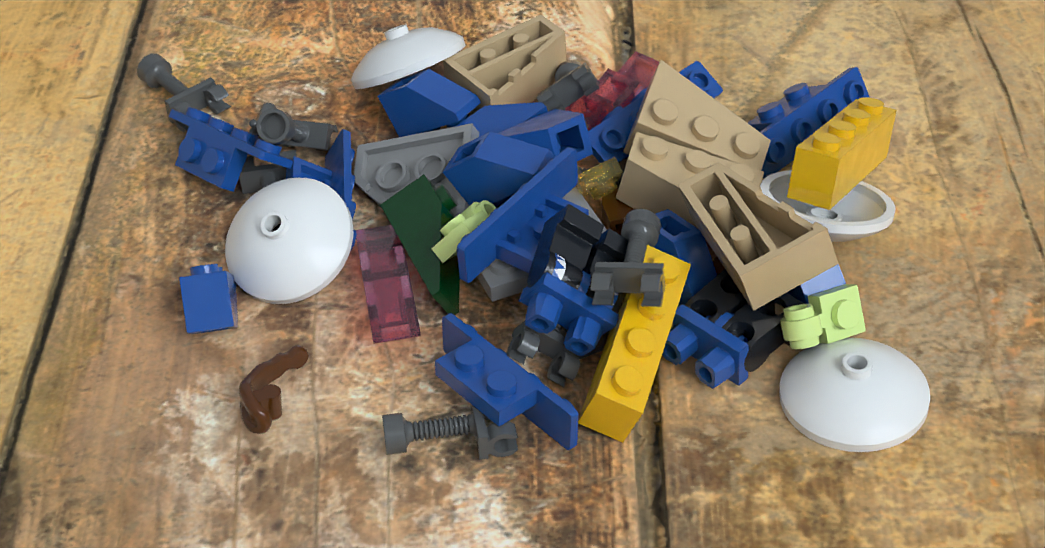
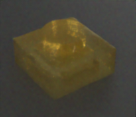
[576,157,623,200]

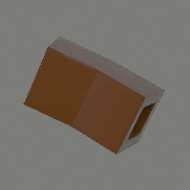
[602,187,633,235]

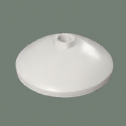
[351,24,466,89]
[760,170,896,242]
[225,178,354,304]
[779,338,930,452]

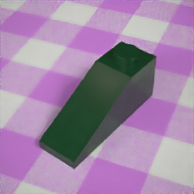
[380,174,460,315]

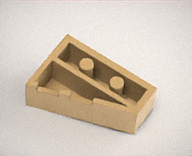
[443,15,566,116]
[623,60,771,170]
[616,132,764,243]
[678,162,839,311]

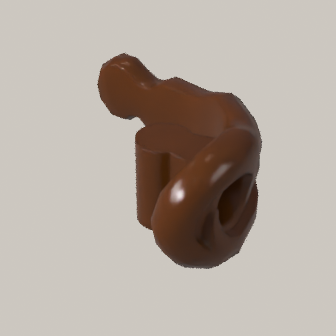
[239,345,309,434]

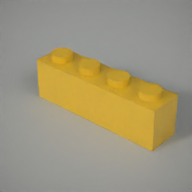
[787,97,897,210]
[578,245,691,443]

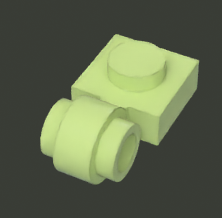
[431,200,496,263]
[780,284,866,349]

